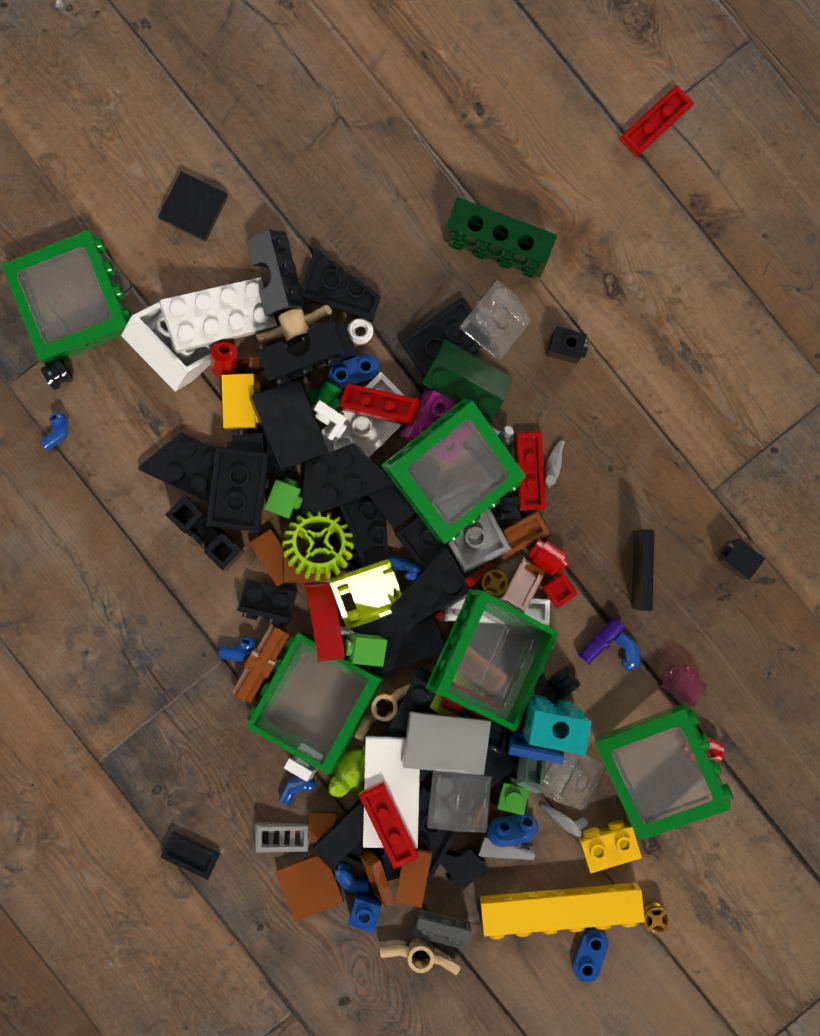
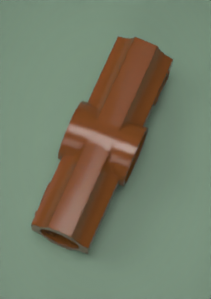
[232,624,291,704]

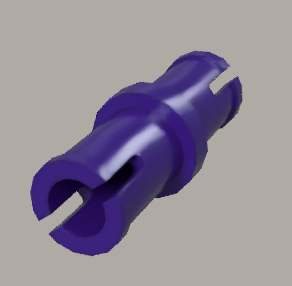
[577,616,626,665]

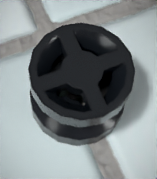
[41,357,74,391]
[495,497,521,520]
[547,666,581,699]

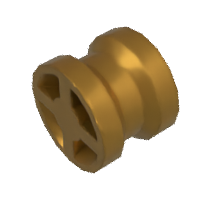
[481,570,508,596]
[643,901,671,934]

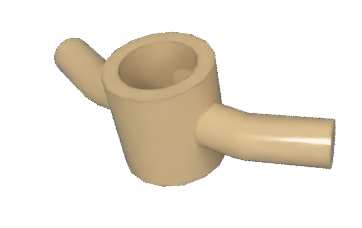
[256,305,332,345]
[353,684,411,741]
[380,938,461,975]

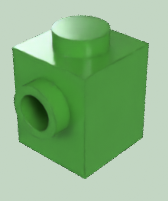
[264,478,303,520]
[344,632,387,667]
[495,776,529,815]

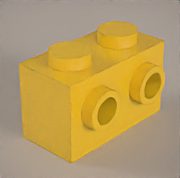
[222,374,262,431]
[578,820,642,873]

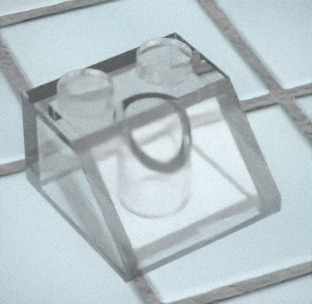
[459,280,531,361]
[542,751,606,811]
[427,771,492,833]

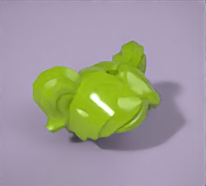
[328,744,366,797]

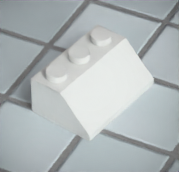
[121,298,213,392]

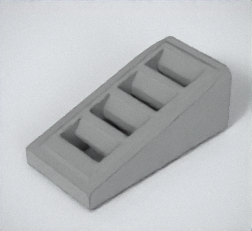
[253,822,309,853]
[477,830,535,860]

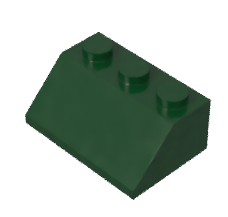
[419,339,512,424]

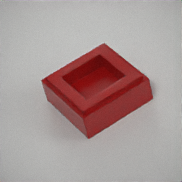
[541,573,578,609]

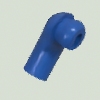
[40,412,69,451]
[389,554,422,582]
[613,631,641,671]
[218,636,256,662]
[279,776,316,805]
[334,863,370,893]

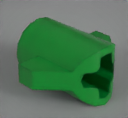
[308,381,342,411]

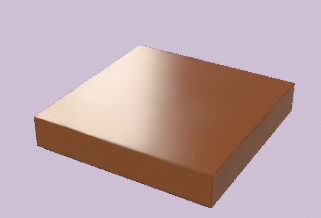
[276,854,344,922]

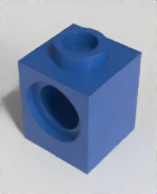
[348,892,382,933]

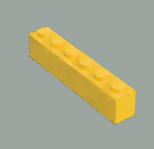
[480,882,645,939]

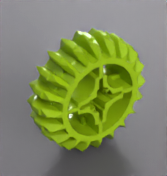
[282,511,354,581]

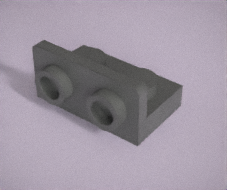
[413,909,472,949]

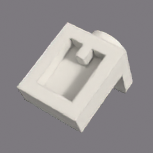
[312,400,347,441]
[284,743,323,781]

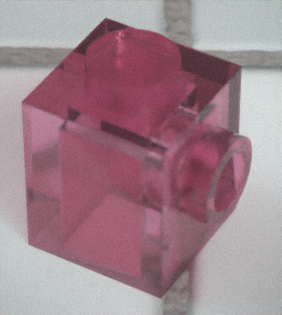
[661,665,708,707]

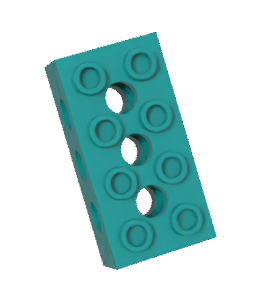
[519,695,592,755]

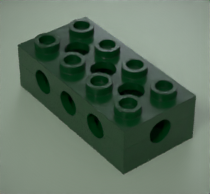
[444,197,557,278]

